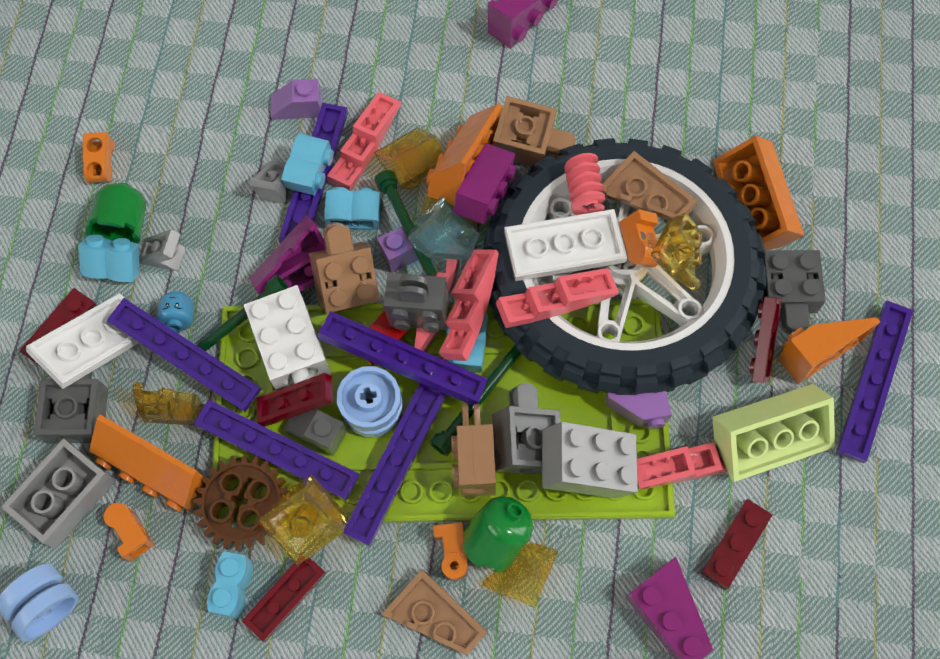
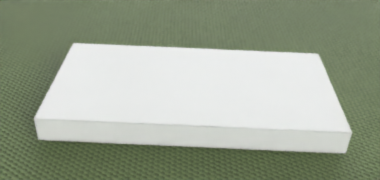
[504,209,627,281]
[26,293,139,389]

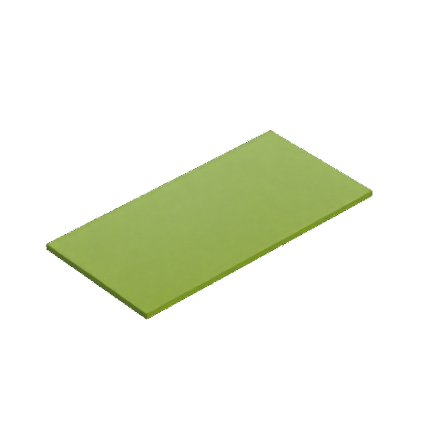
[211,299,675,525]

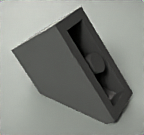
[283,409,347,456]

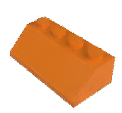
[426,104,503,206]
[712,135,805,251]
[89,414,206,513]

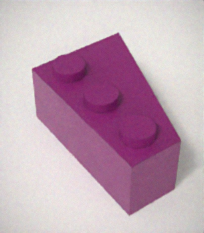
[488,0,558,49]
[453,143,517,224]
[248,215,326,295]
[626,556,713,659]

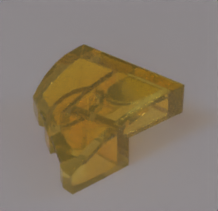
[651,212,702,290]
[132,382,203,425]
[482,542,559,608]

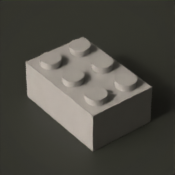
[542,422,638,498]
[1,438,116,549]

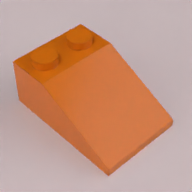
[777,317,881,384]

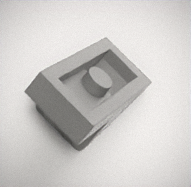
[250,161,286,204]
[139,229,185,271]

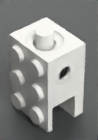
[244,285,331,391]

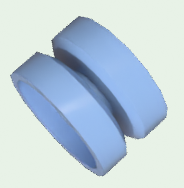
[337,366,403,437]
[0,563,79,642]

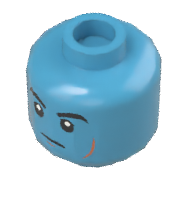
[157,291,194,333]

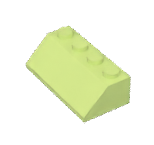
[712,384,835,482]

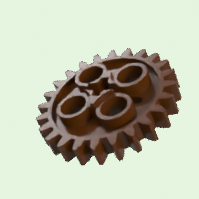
[193,455,291,552]

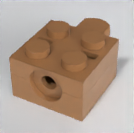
[492,96,576,166]
[309,222,380,313]
[451,404,496,497]

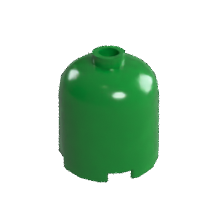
[85,183,146,244]
[462,496,534,573]

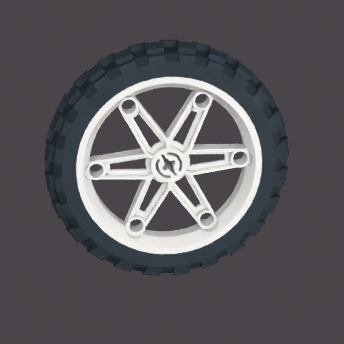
[483,138,767,395]

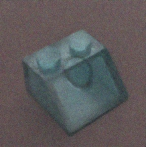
[408,196,480,260]

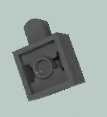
[762,250,826,335]
[383,273,449,333]
[34,372,108,443]
[492,383,561,475]

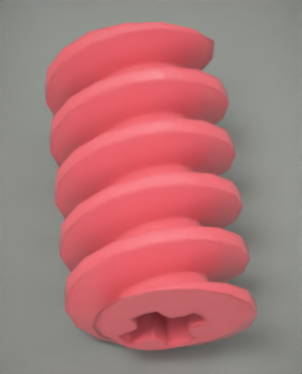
[564,153,605,215]

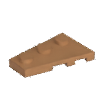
[602,151,698,224]
[381,569,488,655]

